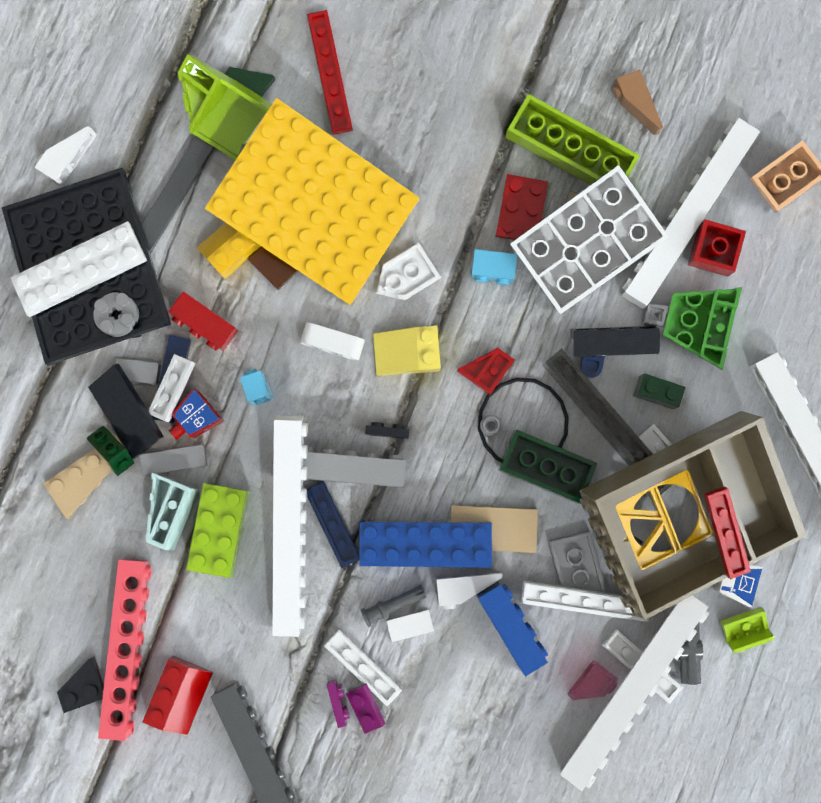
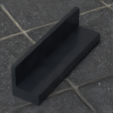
[570,326,660,357]

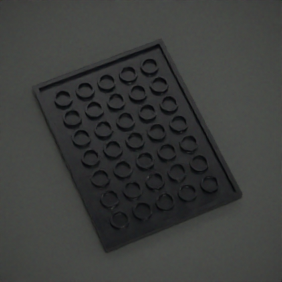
[1,167,171,366]

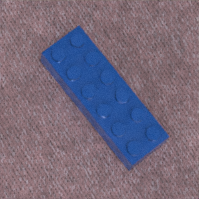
[359,522,492,568]

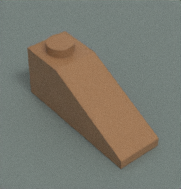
[612,70,663,135]

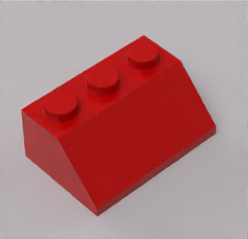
[142,656,213,735]

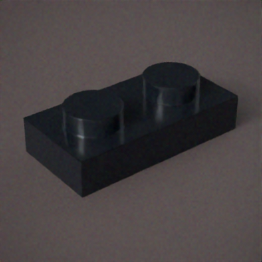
[365,422,409,439]

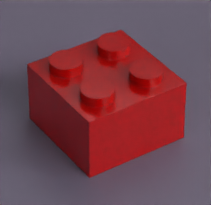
[688,219,746,277]

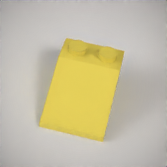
[373,326,441,376]

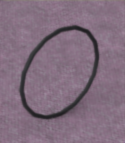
[478,378,569,462]

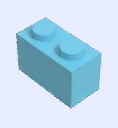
[471,249,517,286]
[240,369,274,406]

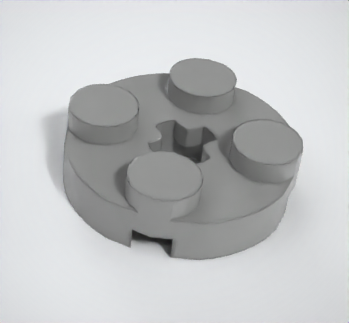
[93,292,139,337]

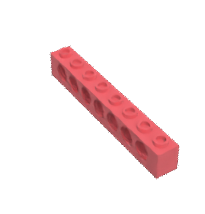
[98,559,152,741]

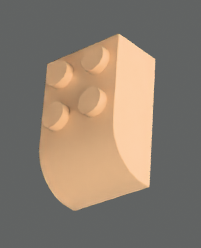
[750,140,821,213]

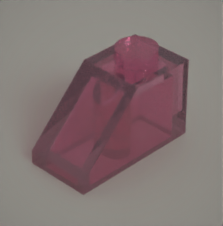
[567,659,618,700]

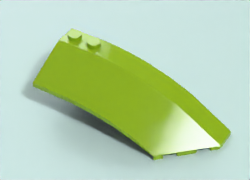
[178,54,272,161]

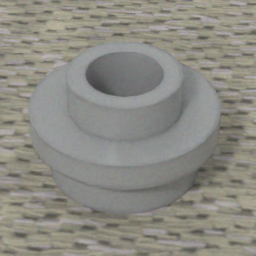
[480,415,502,436]

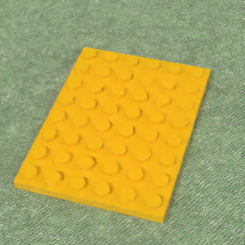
[204,98,420,305]

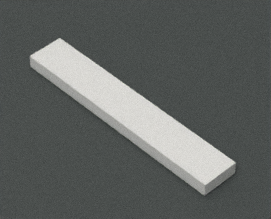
[520,580,649,622]

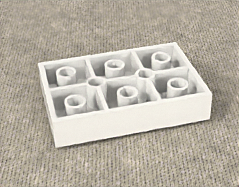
[510,165,669,314]

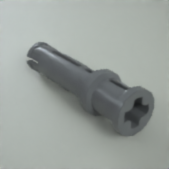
[360,585,427,628]

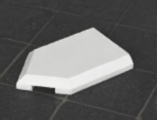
[376,242,441,300]

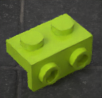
[721,607,775,653]

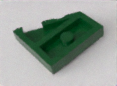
[224,67,275,97]

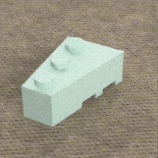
[146,473,199,551]

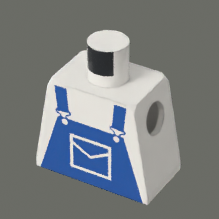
[714,565,763,607]

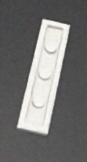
[602,628,683,704]
[324,629,402,706]

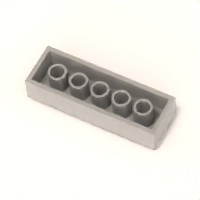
[271,448,406,488]

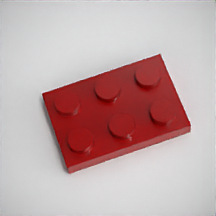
[495,174,548,240]

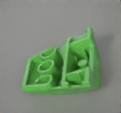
[663,287,742,370]

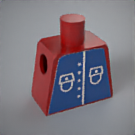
[168,388,224,440]

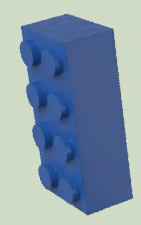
[476,582,548,677]

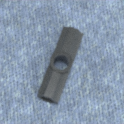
[679,622,703,685]

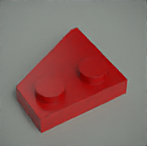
[457,348,515,395]

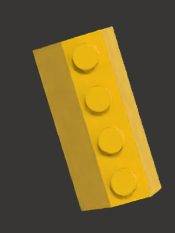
[197,223,261,279]

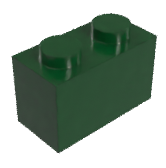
[633,373,686,410]

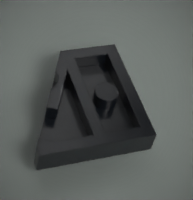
[57,657,104,713]

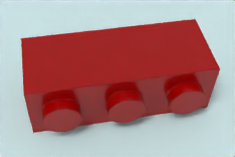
[168,291,238,351]

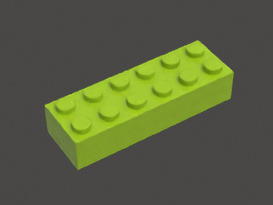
[505,94,640,185]

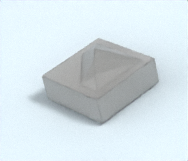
[644,302,670,328]

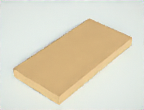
[451,505,538,553]

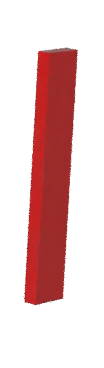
[307,10,353,135]

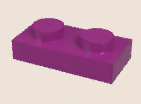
[327,679,350,728]
[346,683,386,733]

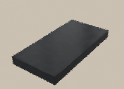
[88,364,164,459]

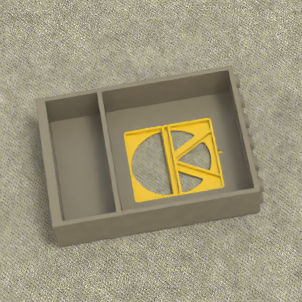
[579,411,807,620]

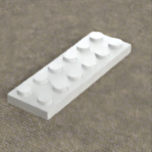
[10,221,147,317]

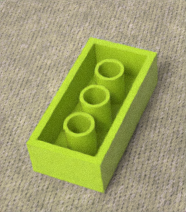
[186,483,250,578]

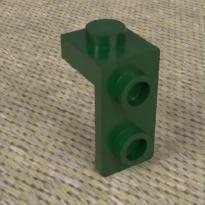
[87,426,135,476]

